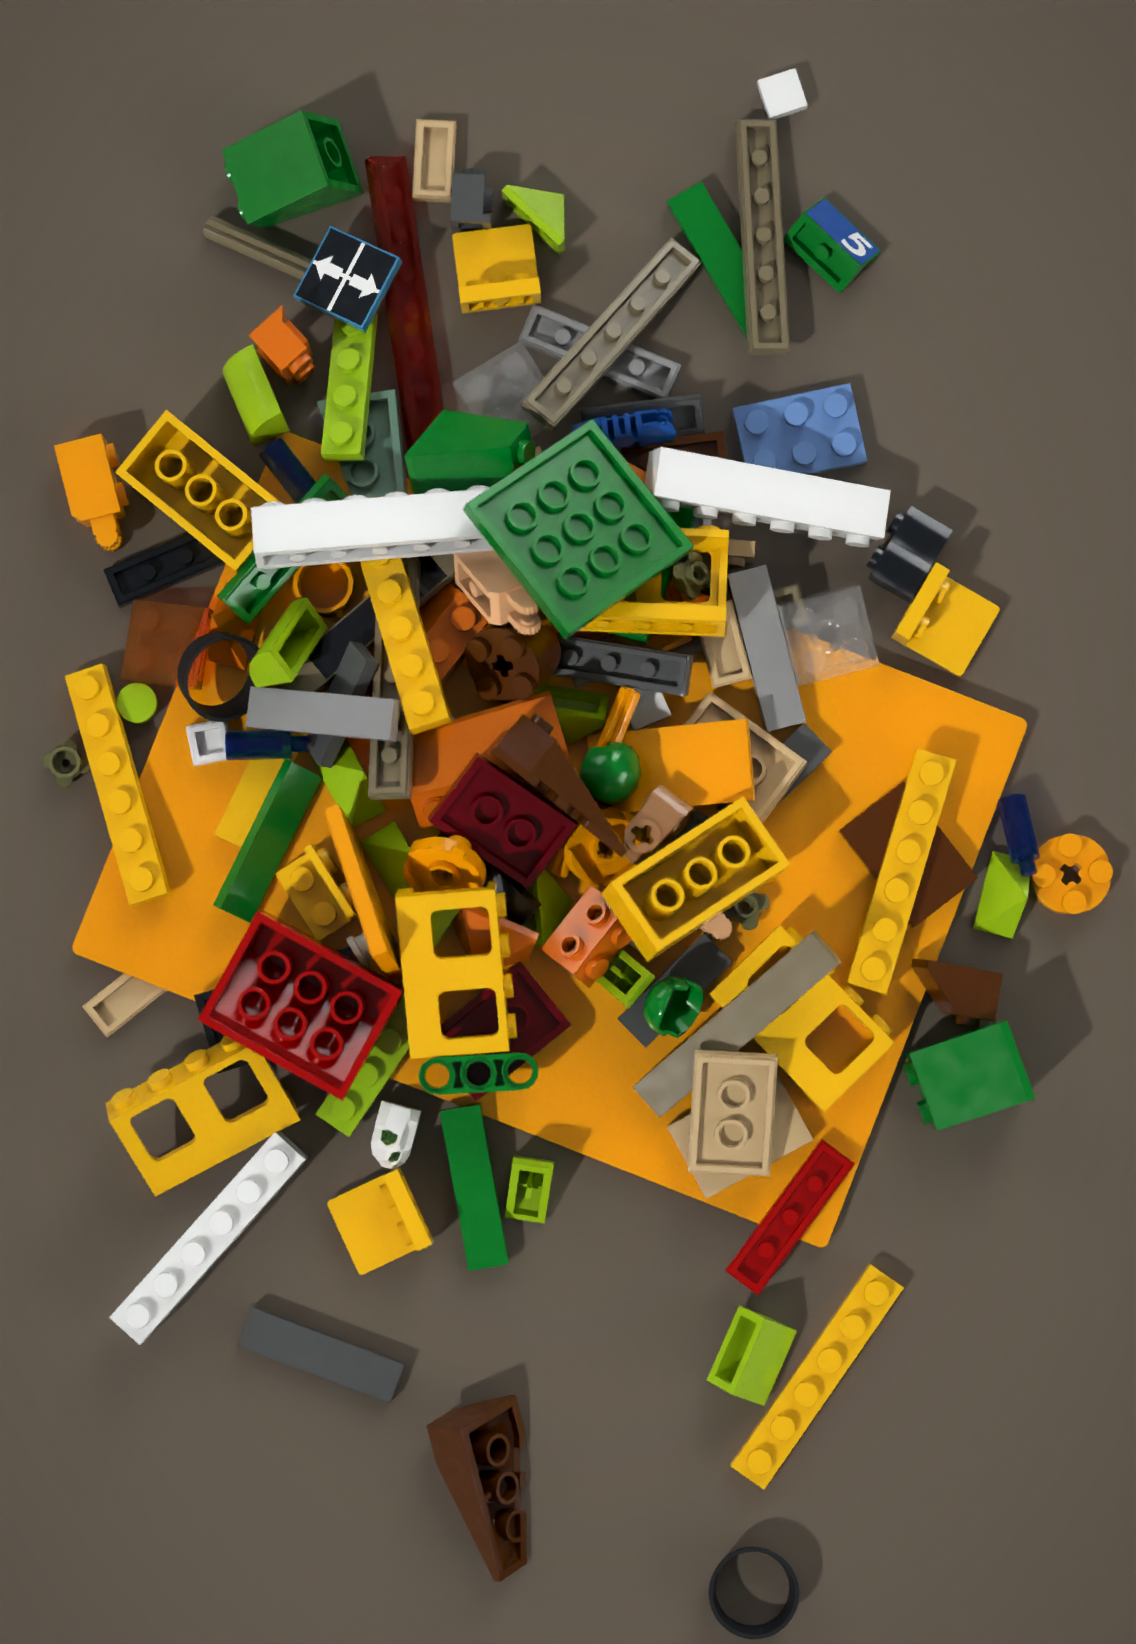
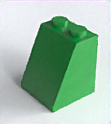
[222,110,364,228]
[404,409,536,495]
[902,1020,1036,1131]

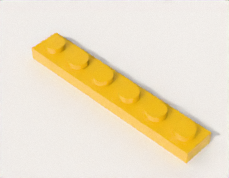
[360,496,452,735]
[65,663,172,907]
[846,748,957,995]
[730,1263,904,1490]

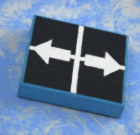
[293,226,402,333]

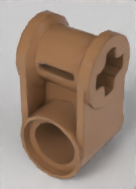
[624,785,695,865]

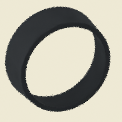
[177,631,266,722]
[709,1547,799,1639]

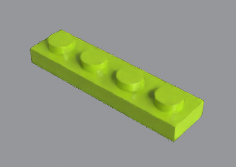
[321,312,378,461]
[315,986,441,1137]

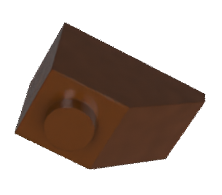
[911,959,1003,1027]

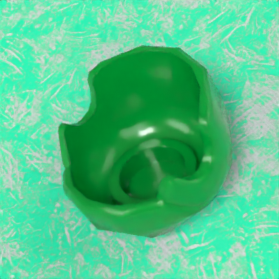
[580,741,641,804]
[643,975,704,1038]

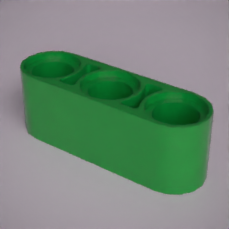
[418,1052,539,1095]

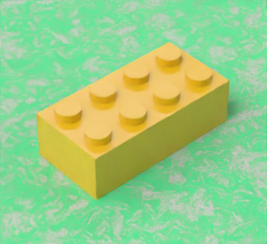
[115,410,280,572]
[601,797,790,962]

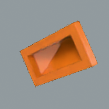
[206,582,262,671]
[454,907,540,967]

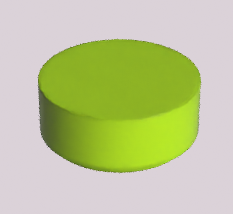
[117,683,159,724]

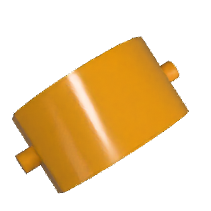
[293,562,356,619]

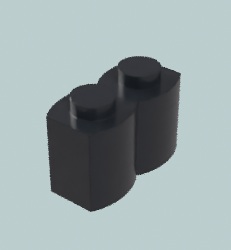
[866,506,953,604]

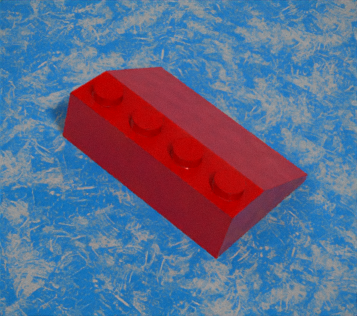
[198,910,404,1101]

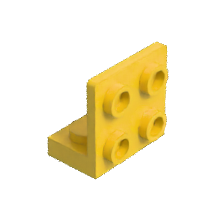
[452,224,541,314]
[891,562,1000,677]
[275,844,358,941]
[327,1167,434,1275]

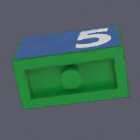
[783,197,882,294]

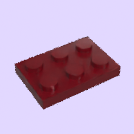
[428,752,577,889]
[441,961,571,1102]

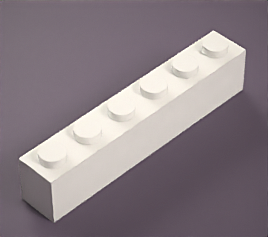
[645,447,891,547]
[251,485,495,569]
[109,1131,309,1345]

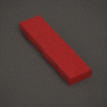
[725,1139,855,1295]

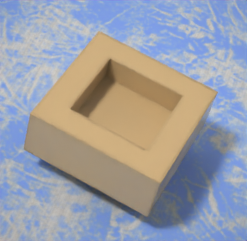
[727,539,756,568]

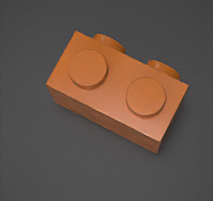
[540,885,632,988]

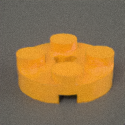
[562,803,644,887]
[1030,833,1113,915]
[403,835,487,892]

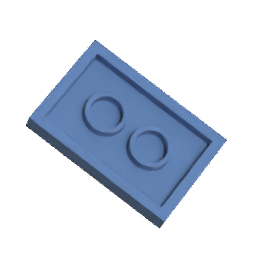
[732,383,867,475]

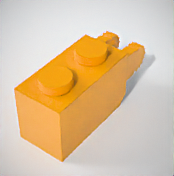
[54,433,130,553]

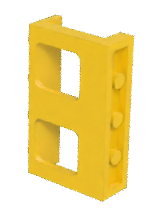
[579,525,729,637]
[395,881,517,1059]
[708,925,895,1112]
[105,1036,300,1197]

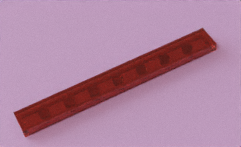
[365,156,444,451]

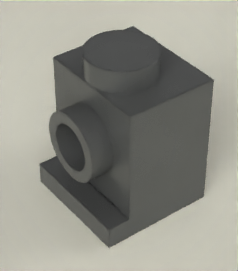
[450,168,493,231]

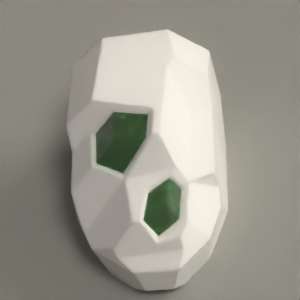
[371,1100,422,1170]

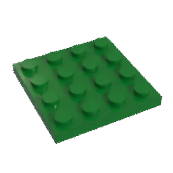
[463,419,694,640]

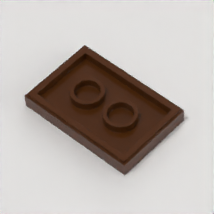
[838,782,978,928]

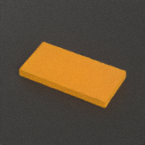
[587,719,756,813]
[324,804,402,980]

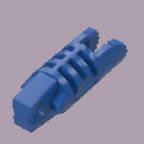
[571,408,676,451]

